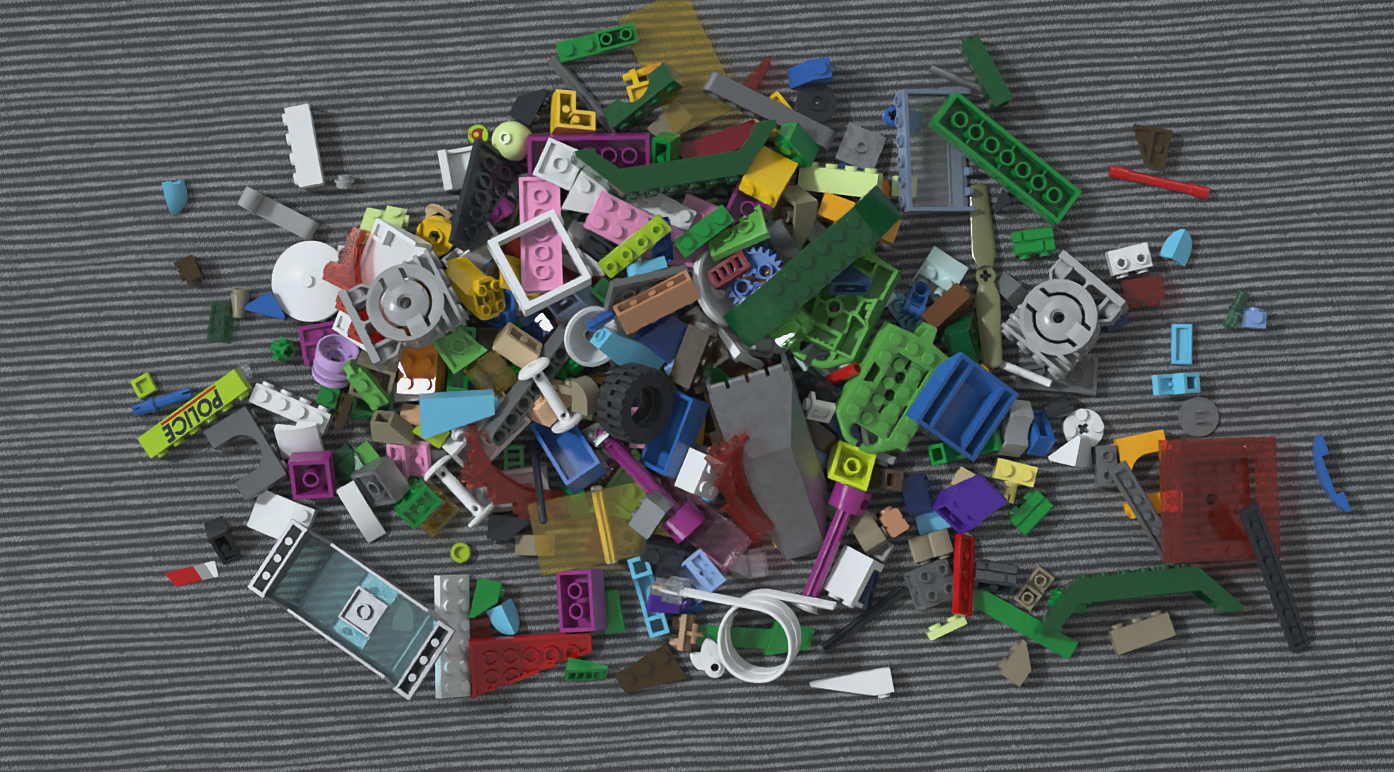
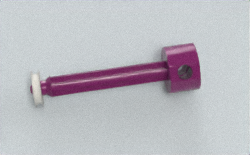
[592,429,706,544]
[791,481,872,614]

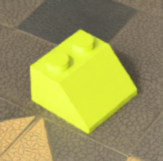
[826,440,877,492]

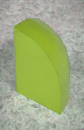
[412,424,450,448]

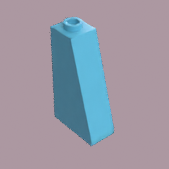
[590,326,670,370]
[419,389,498,439]

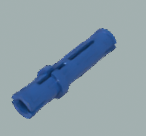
[131,387,193,418]

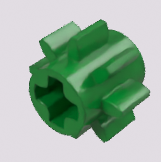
[270,336,296,363]

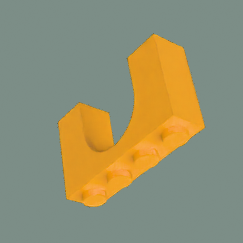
[1111,430,1180,519]

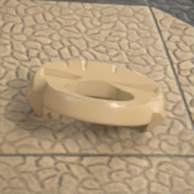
[425,204,453,234]

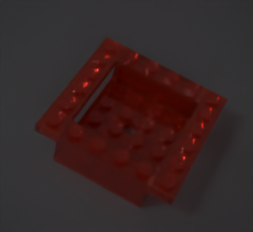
[1158,436,1281,563]

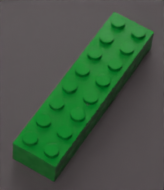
[927,91,1082,225]

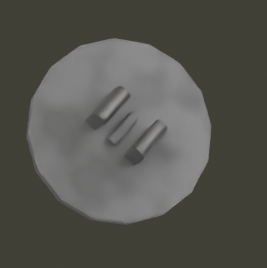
[1178,397,1219,437]

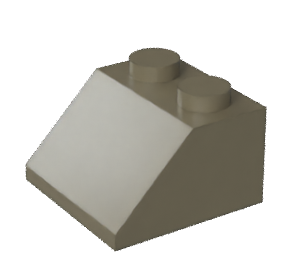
[348,349,400,406]

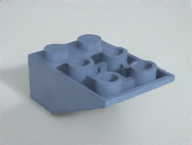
[547,274,604,335]

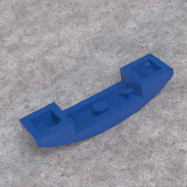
[1312,435,1351,512]

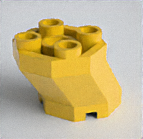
[444,256,506,320]

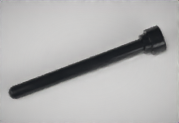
[526,441,547,524]

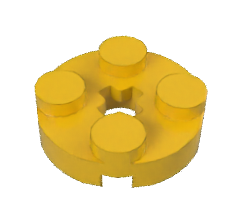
[416,215,454,256]

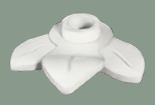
[690,638,725,678]

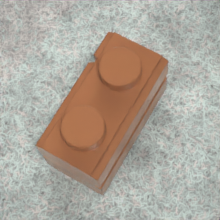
[878,506,909,537]

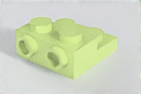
[357,206,410,242]

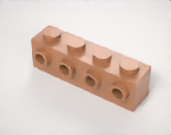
[612,270,700,335]

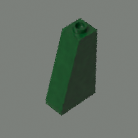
[959,36,1013,112]

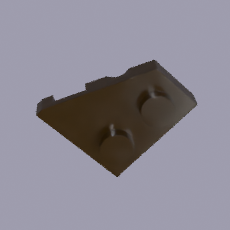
[1133,124,1172,171]
[334,391,353,431]

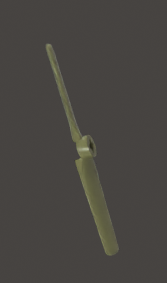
[969,184,1003,368]

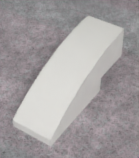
[336,480,386,543]

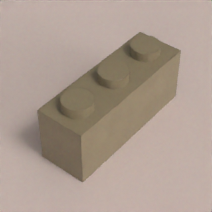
[1108,609,1176,655]

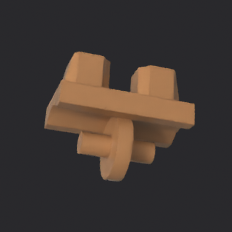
[669,614,703,651]

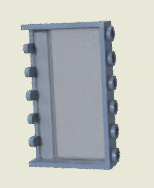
[894,89,975,213]

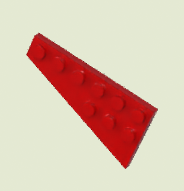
[469,631,592,699]

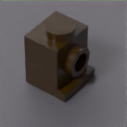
[174,254,205,287]

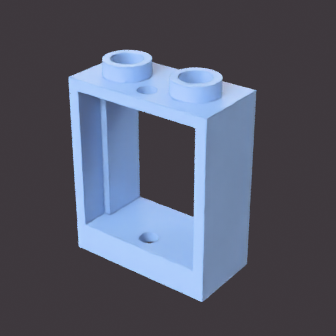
[677,549,726,604]

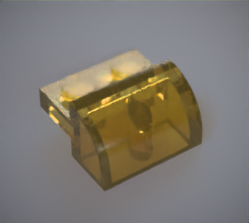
[461,350,519,399]
[419,479,461,538]

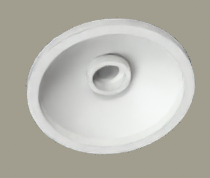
[564,306,622,367]

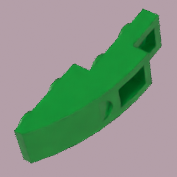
[556,22,638,63]

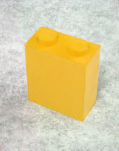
[738,146,798,208]

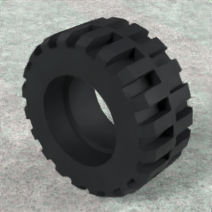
[597,362,675,444]

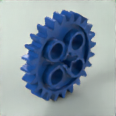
[725,246,784,305]

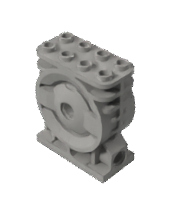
[337,249,469,372]
[1001,250,1129,381]

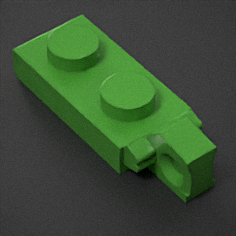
[343,359,390,411]

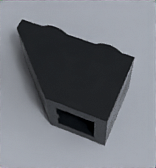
[508,88,551,128]

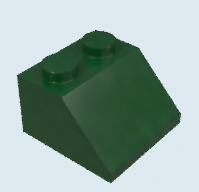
[942,311,981,364]

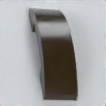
[689,382,722,453]
[824,466,905,492]

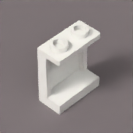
[437,146,472,192]
[823,545,884,608]

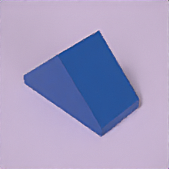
[244,291,287,320]

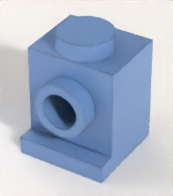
[1241,307,1267,330]

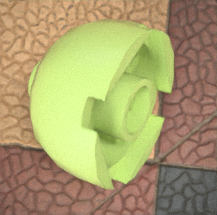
[491,121,532,161]

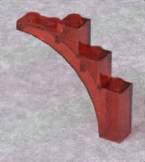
[322,227,396,349]
[460,423,567,521]
[704,432,775,544]

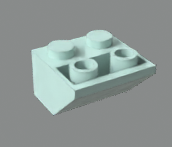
[909,246,968,302]

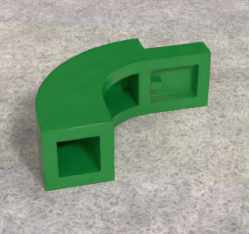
[927,429,1003,466]

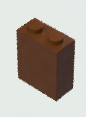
[921,282,974,339]

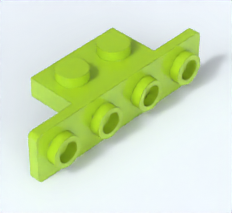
[598,214,672,278]

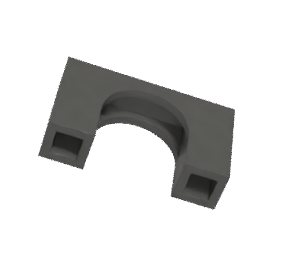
[204,406,290,502]

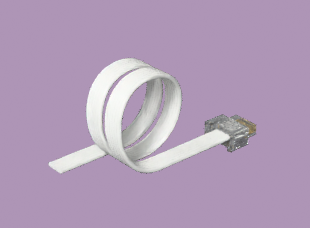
[649,576,837,683]

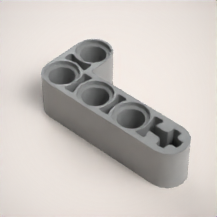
[237,186,319,241]

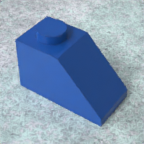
[1026,409,1056,457]

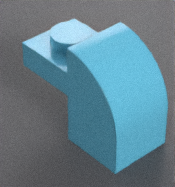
[1152,372,1201,396]

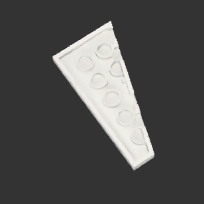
[561,171,697,231]

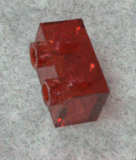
[1119,275,1165,309]

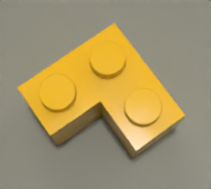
[550,89,596,134]

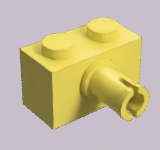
[991,458,1038,504]

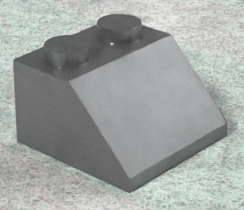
[350,456,411,507]

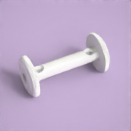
[518,357,583,433]
[424,455,496,528]

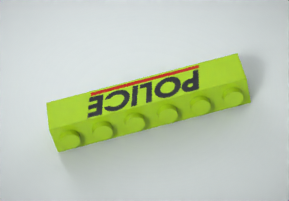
[137,368,252,459]

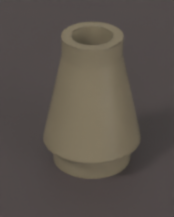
[230,288,250,318]

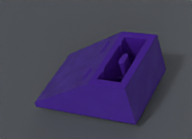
[932,474,1007,534]

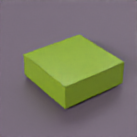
[130,372,158,400]

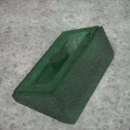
[207,301,235,344]

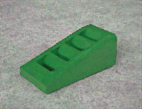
[503,441,525,470]
[564,658,608,681]

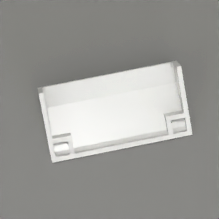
[332,218,433,351]

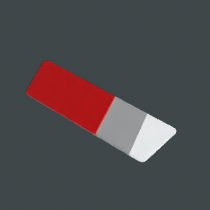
[166,561,218,587]

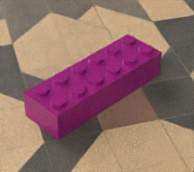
[527,132,650,177]

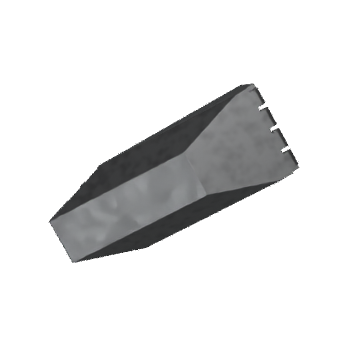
[706,352,827,560]

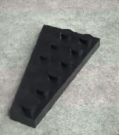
[448,138,524,252]

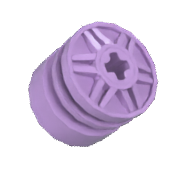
[312,334,359,389]

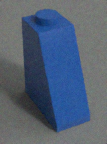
[787,57,832,89]

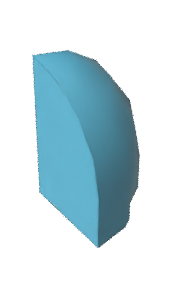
[162,179,188,216]
[1158,229,1192,267]
[486,599,520,635]

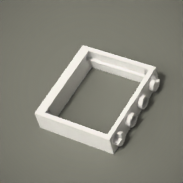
[487,209,593,317]

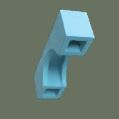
[627,556,670,638]

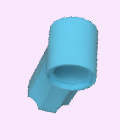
[626,256,668,277]

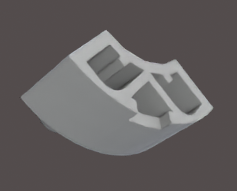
[997,400,1034,457]

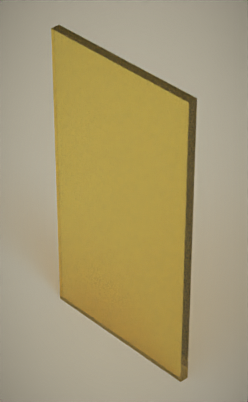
[618,0,734,135]
[527,477,671,576]

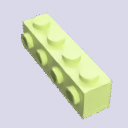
[798,162,883,197]

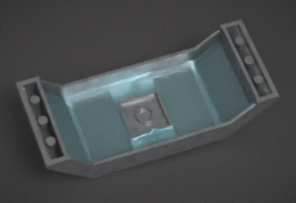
[248,519,456,701]

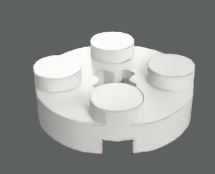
[1063,409,1104,447]

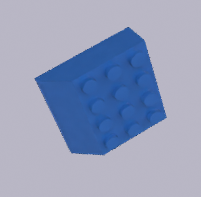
[905,352,1019,462]

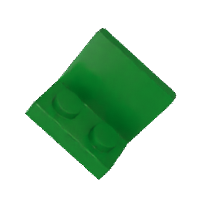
[391,477,443,530]

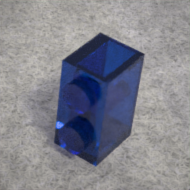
[901,473,934,519]

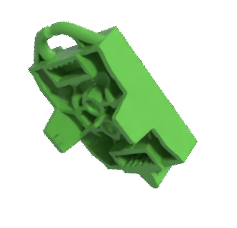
[791,244,901,369]
[835,321,949,454]

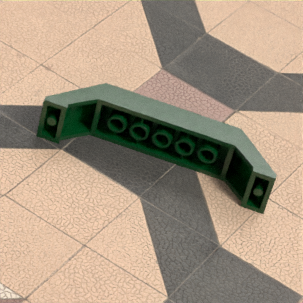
[571,120,777,202]
[722,185,902,348]
[1035,563,1244,634]

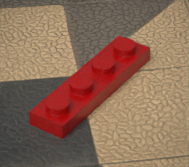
[952,534,975,618]

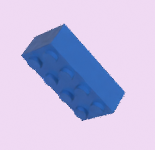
[639,388,710,479]
[529,409,608,495]

